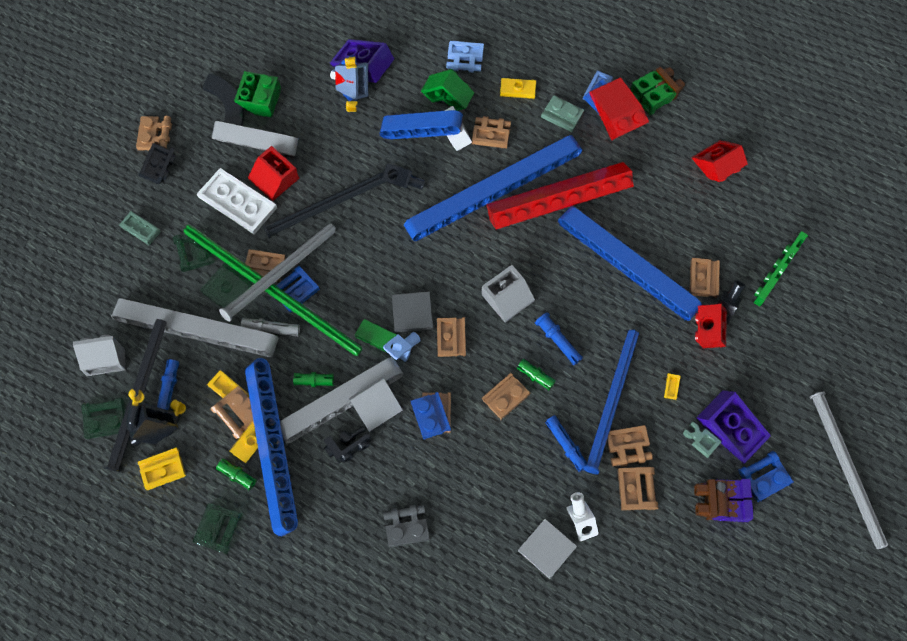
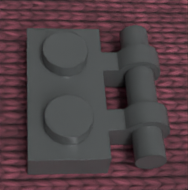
[383,505,430,548]

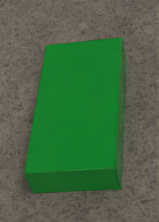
[355,319,396,353]

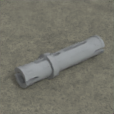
[241,317,300,337]

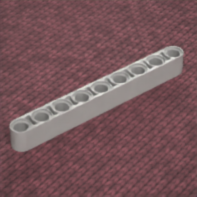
[111,299,279,357]

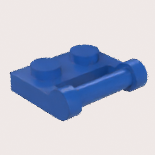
[276,266,320,313]
[738,451,793,502]

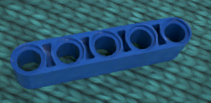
[380,110,463,139]

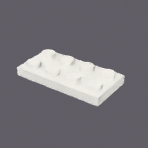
[197,168,277,234]

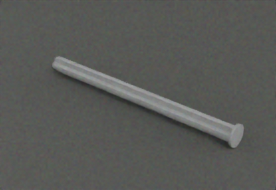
[219,224,336,322]
[810,391,888,549]

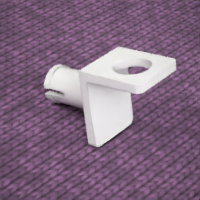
[567,492,598,541]

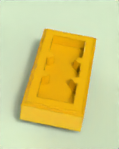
[500,78,536,99]
[207,370,249,398]
[229,421,258,463]

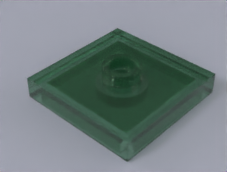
[200,263,254,308]

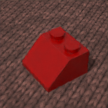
[692,140,748,182]

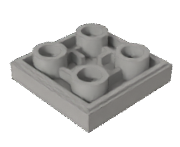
[349,377,402,432]
[518,519,577,579]

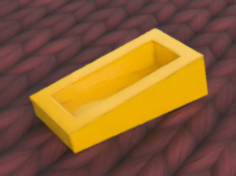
[664,373,680,400]

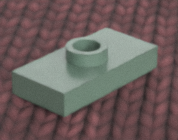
[119,211,161,245]

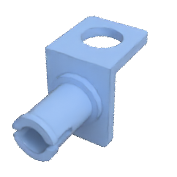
[383,332,420,362]

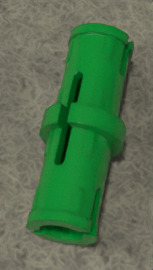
[517,359,556,390]
[293,372,334,388]
[216,458,257,490]

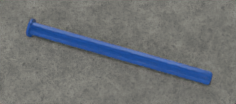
[583,329,639,474]

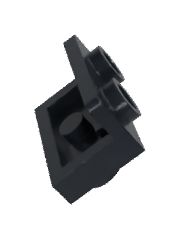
[138,143,176,184]

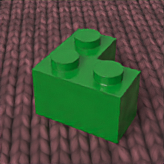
[421,69,475,111]

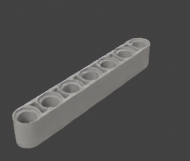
[280,357,404,444]

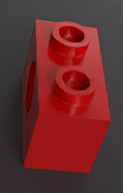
[695,304,727,348]

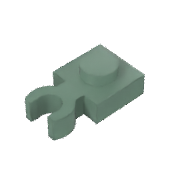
[683,422,721,458]

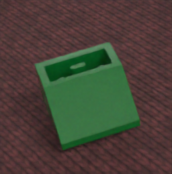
[234,71,281,118]

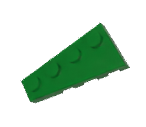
[754,231,808,307]

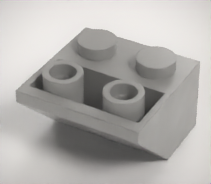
[482,265,535,323]
[73,335,126,376]

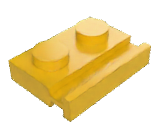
[138,448,186,491]

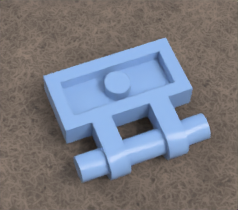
[446,41,484,73]

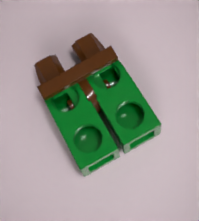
[630,66,685,116]

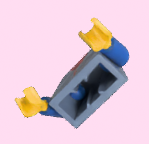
[330,55,368,112]

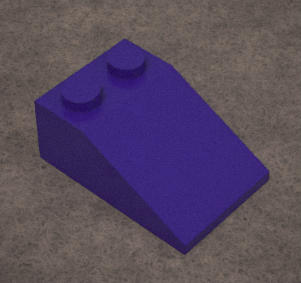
[330,39,394,83]
[696,390,771,464]

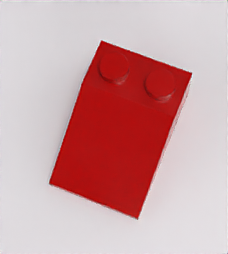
[589,77,649,140]

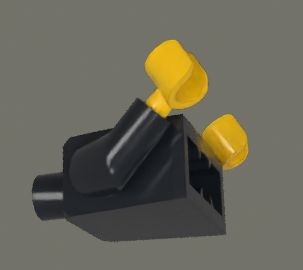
[127,389,186,446]

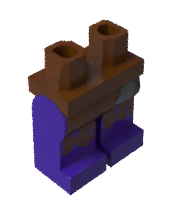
[694,479,754,522]

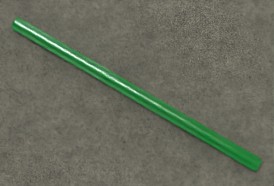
[184,225,362,356]

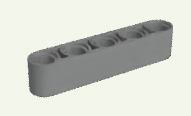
[211,121,299,156]

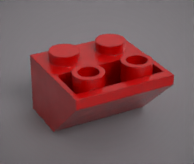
[248,146,299,202]

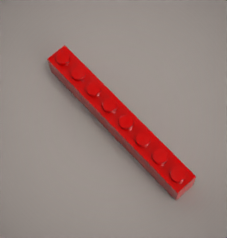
[486,162,634,230]

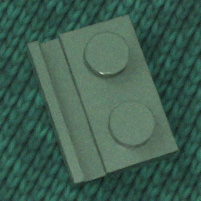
[541,95,585,132]

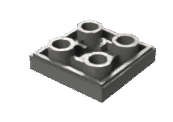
[392,292,433,333]

